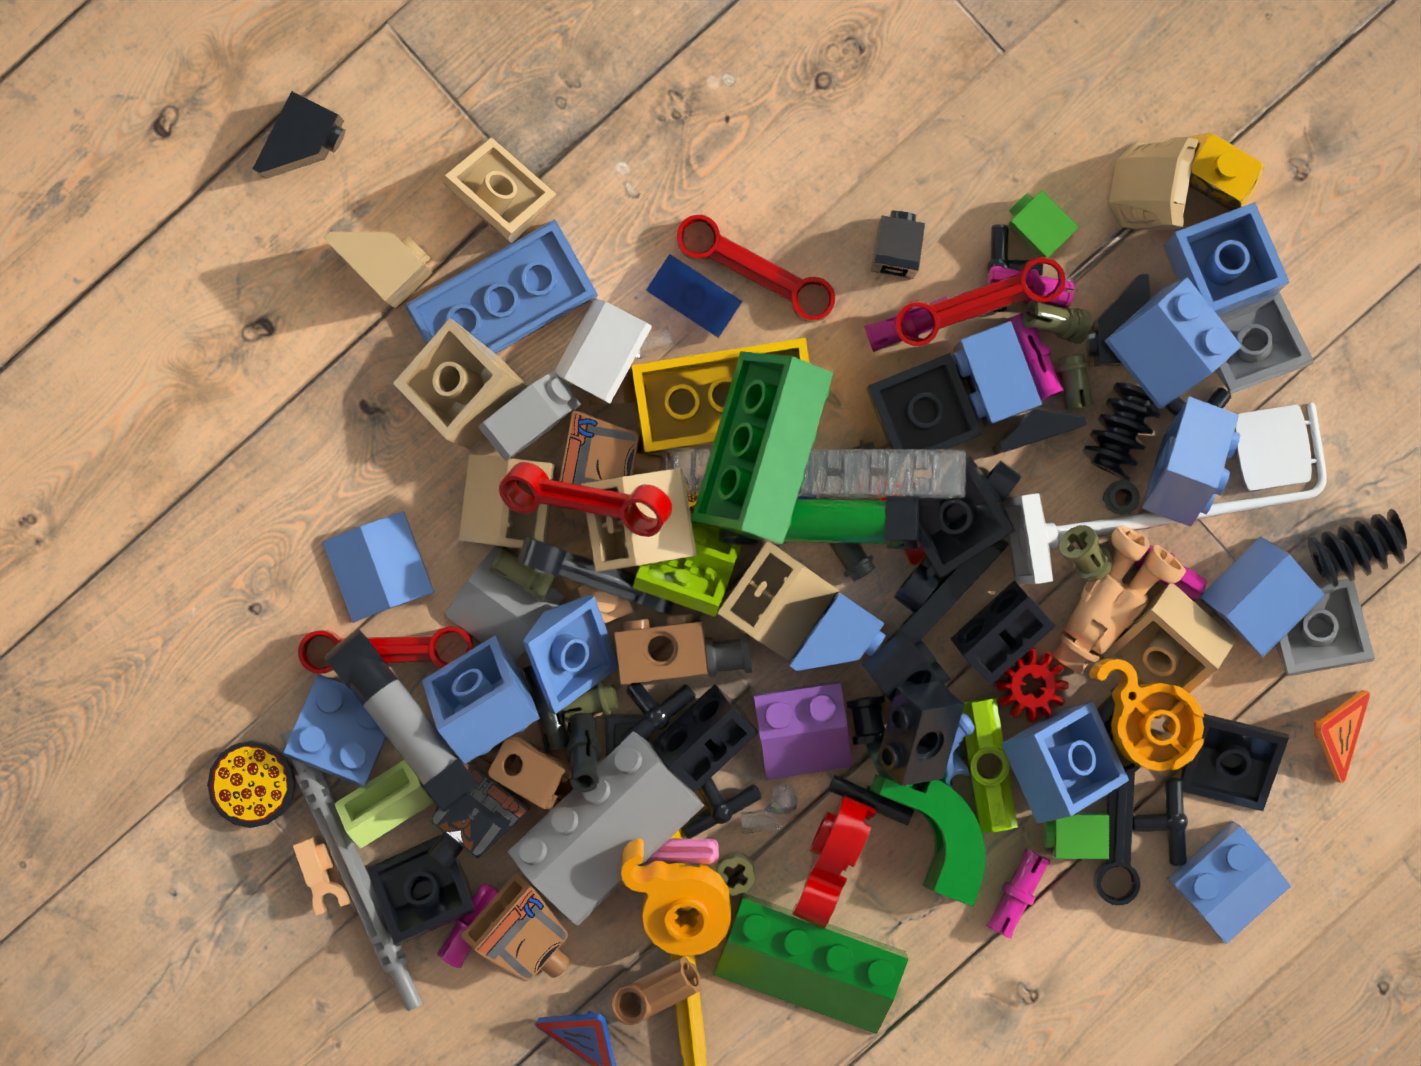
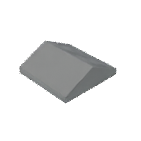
[1215,292,1313,394]
[444,545,565,662]
[1275,579,1375,677]

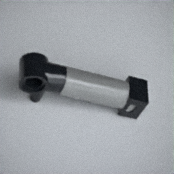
[323,628,481,812]

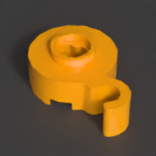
[1089,658,1204,771]
[621,838,731,956]

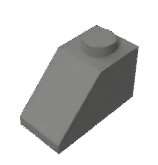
[478,370,581,461]

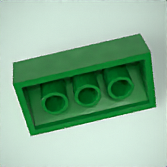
[691,351,833,544]
[713,893,909,1034]

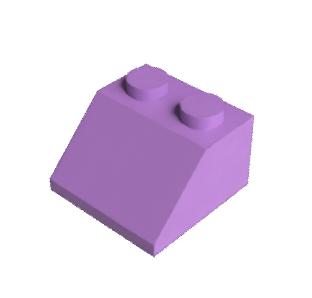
[754,681,853,780]

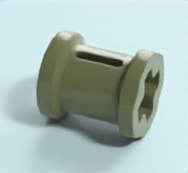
[1059,525,1113,582]
[716,852,755,896]

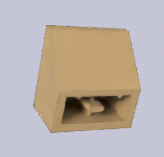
[459,454,556,548]
[582,468,697,572]
[718,542,839,661]

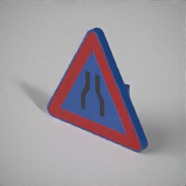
[535,1011,616,1066]

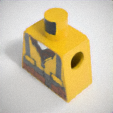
[1188,133,1264,211]

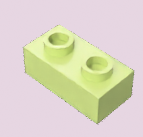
[334,760,435,849]

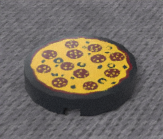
[207,740,296,828]

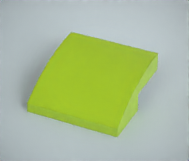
[633,513,742,617]

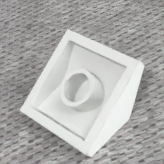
[555,298,652,403]

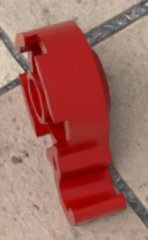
[792,795,876,929]

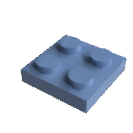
[283,674,386,788]

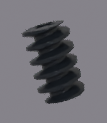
[1082,382,1161,481]
[1308,509,1407,587]

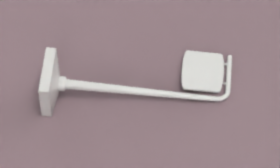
[1003,402,1327,585]

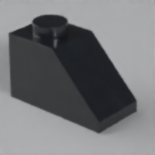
[252,91,346,179]
[871,210,925,279]
[1086,274,1150,367]

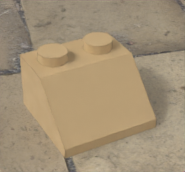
[324,232,433,309]
[393,318,527,449]
[1102,583,1236,693]

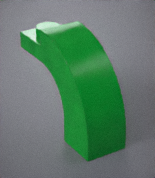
[869,774,986,906]

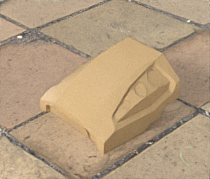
[1109,137,1198,231]

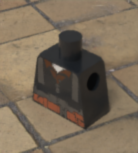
[428,762,530,869]

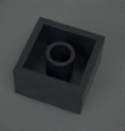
[866,353,983,469]

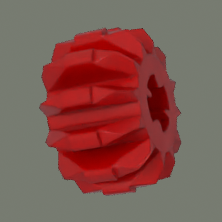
[993,648,1069,722]

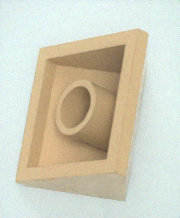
[442,137,556,244]

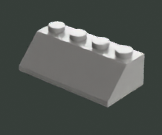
[508,731,704,926]

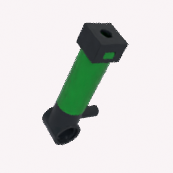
[719,496,919,549]

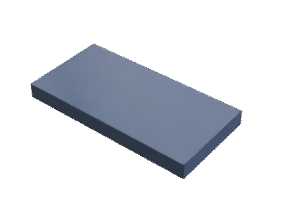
[405,220,599,354]

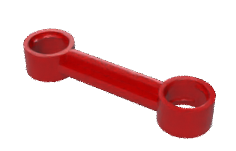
[677,215,835,322]
[895,256,1066,346]
[499,462,672,537]
[298,626,474,674]

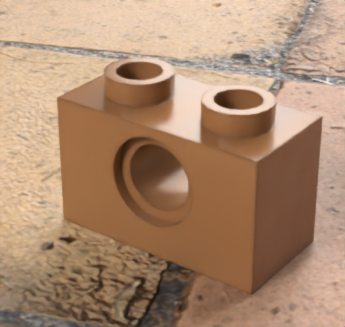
[614,613,708,685]

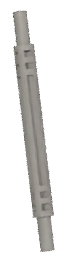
[281,729,423,1011]

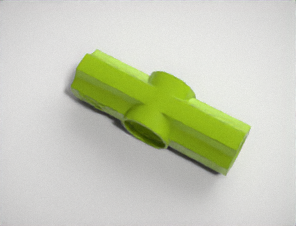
[962,697,1018,833]

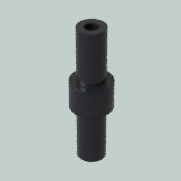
[828,775,914,826]

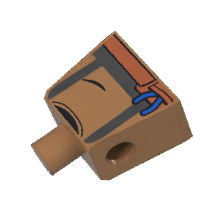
[560,411,663,486]
[461,873,569,981]

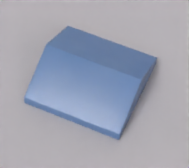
[323,511,434,623]
[523,595,619,714]

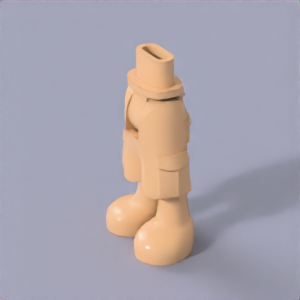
[1053,525,1186,674]

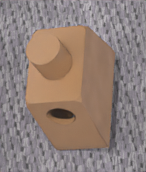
[478,736,573,809]

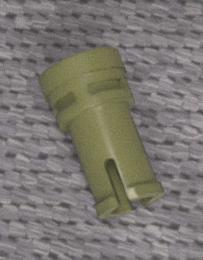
[1023,300,1091,344]
[489,546,556,602]

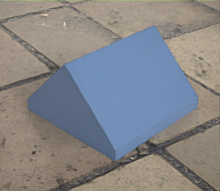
[1199,536,1325,658]

